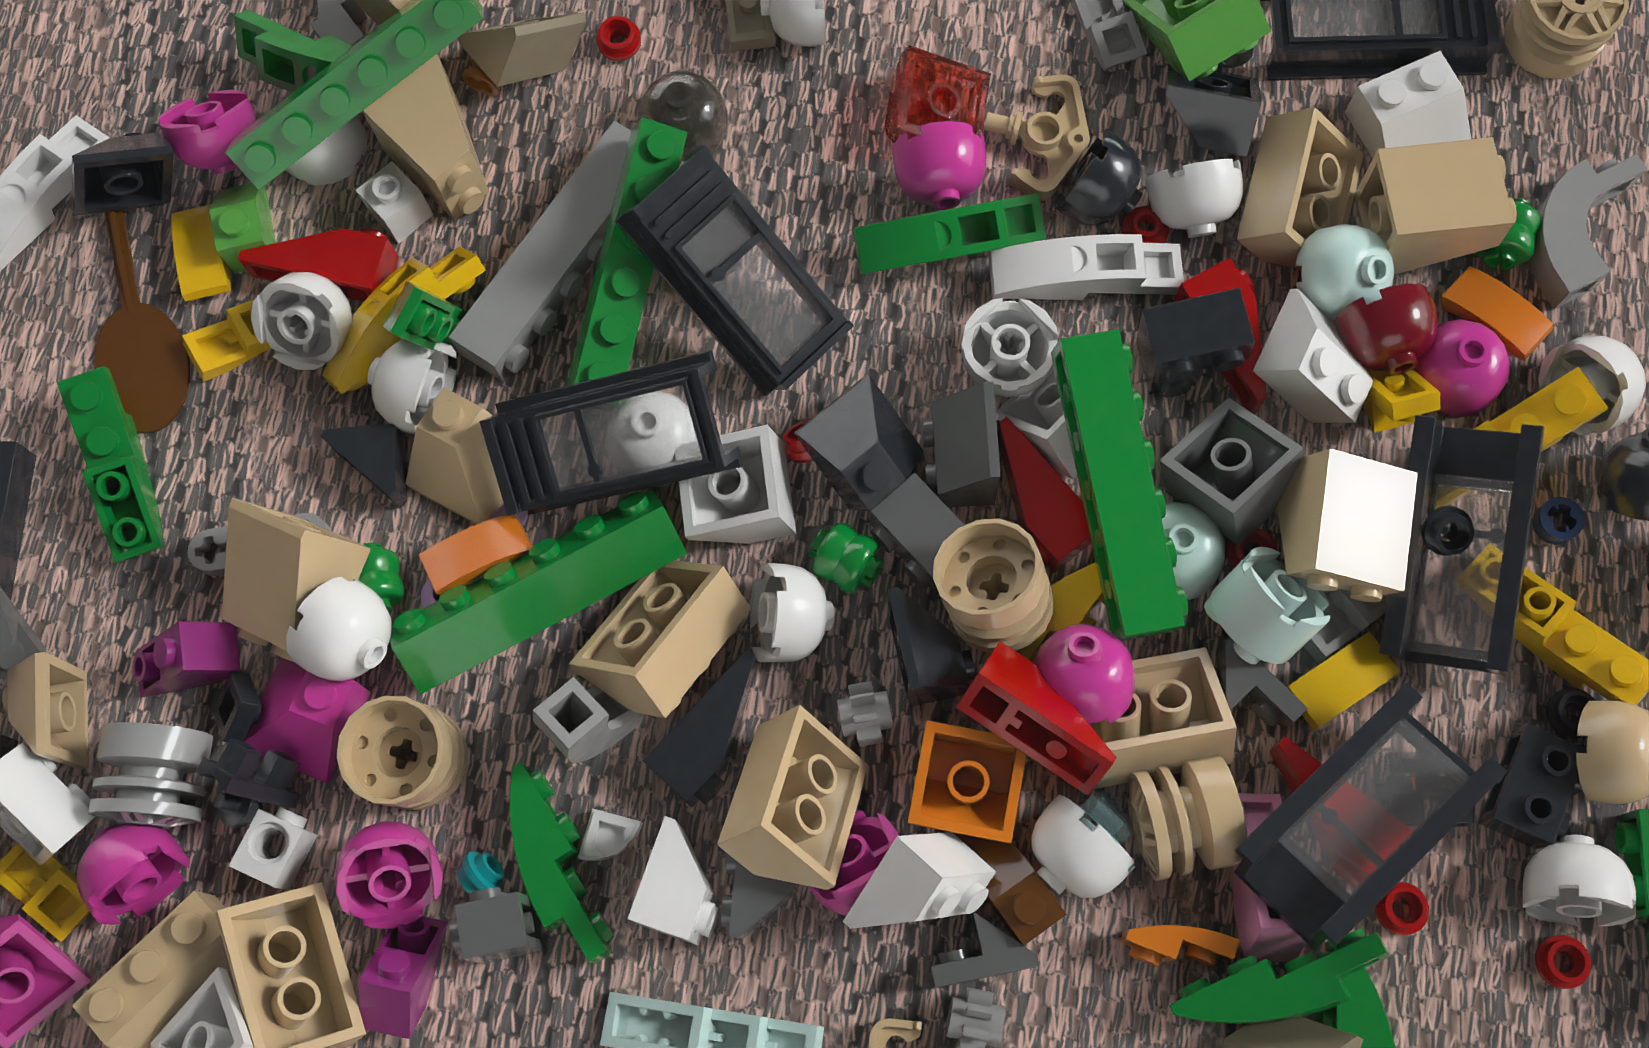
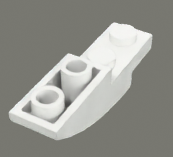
[0,115,109,271]
[988,234,1184,300]

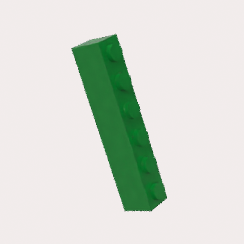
[225,0,484,190]
[566,117,688,412]
[1051,329,1188,641]
[390,489,687,695]

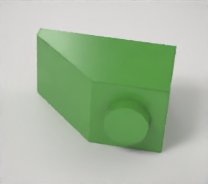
[209,182,276,273]

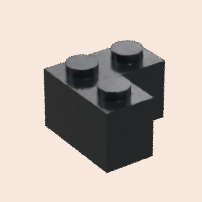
[1136,288,1255,397]

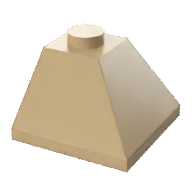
[405,387,503,525]
[2,652,89,769]

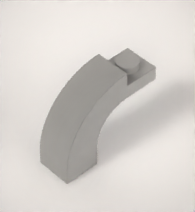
[1529,154,1647,310]
[533,677,645,763]

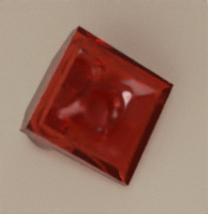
[885,45,991,143]

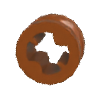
[462,58,501,97]

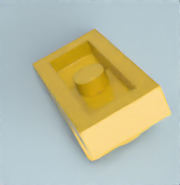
[1364,369,1440,433]

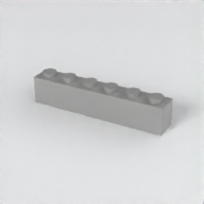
[449,121,631,381]

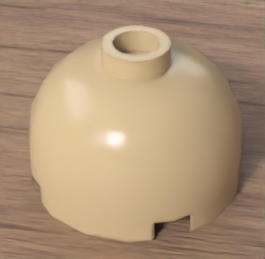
[1576,701,1649,805]

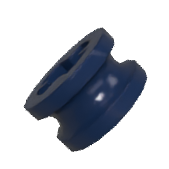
[1532,497,1585,545]

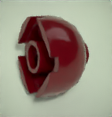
[1334,283,1438,375]

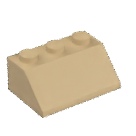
[1237,107,1364,270]
[569,561,751,718]
[1091,647,1237,789]
[717,705,868,890]
[215,882,366,1048]
[72,891,241,1048]

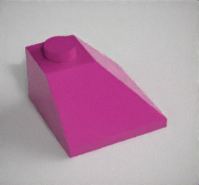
[243,657,371,784]
[0,914,92,1048]

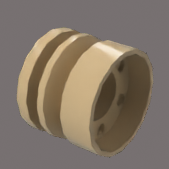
[1505,0,1629,79]
[933,519,1054,654]
[337,695,468,810]
[1129,755,1247,881]

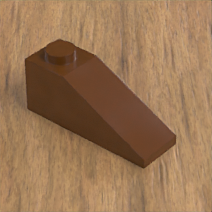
[936,829,1067,946]

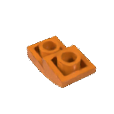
[1441,266,1553,361]
[419,514,533,596]
[1119,925,1240,967]

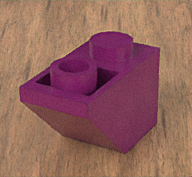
[132,621,241,697]
[359,916,448,1039]

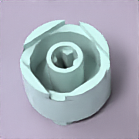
[1204,547,1330,665]

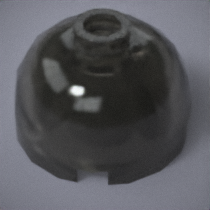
[637,71,728,164]

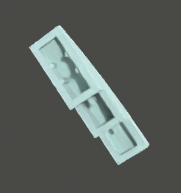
[600,992,824,1048]

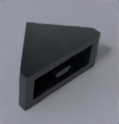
[320,424,407,508]

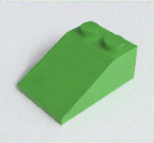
[1122,0,1271,82]

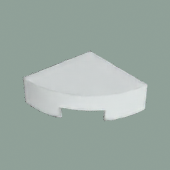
[578,808,643,861]

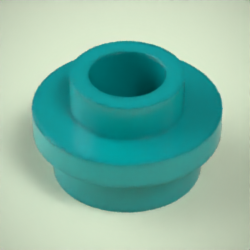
[457,851,505,894]

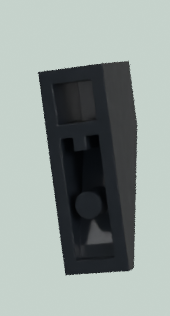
[643,649,758,808]

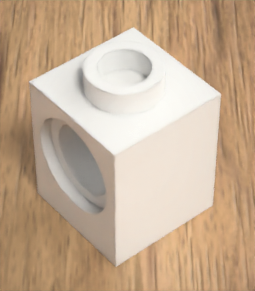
[356,161,433,244]
[229,807,317,891]

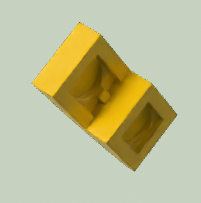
[171,204,231,302]
[182,300,271,382]
[1287,631,1400,731]
[0,843,90,942]

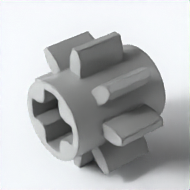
[837,681,894,747]
[945,987,1005,1048]

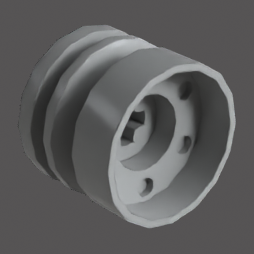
[88,722,213,829]

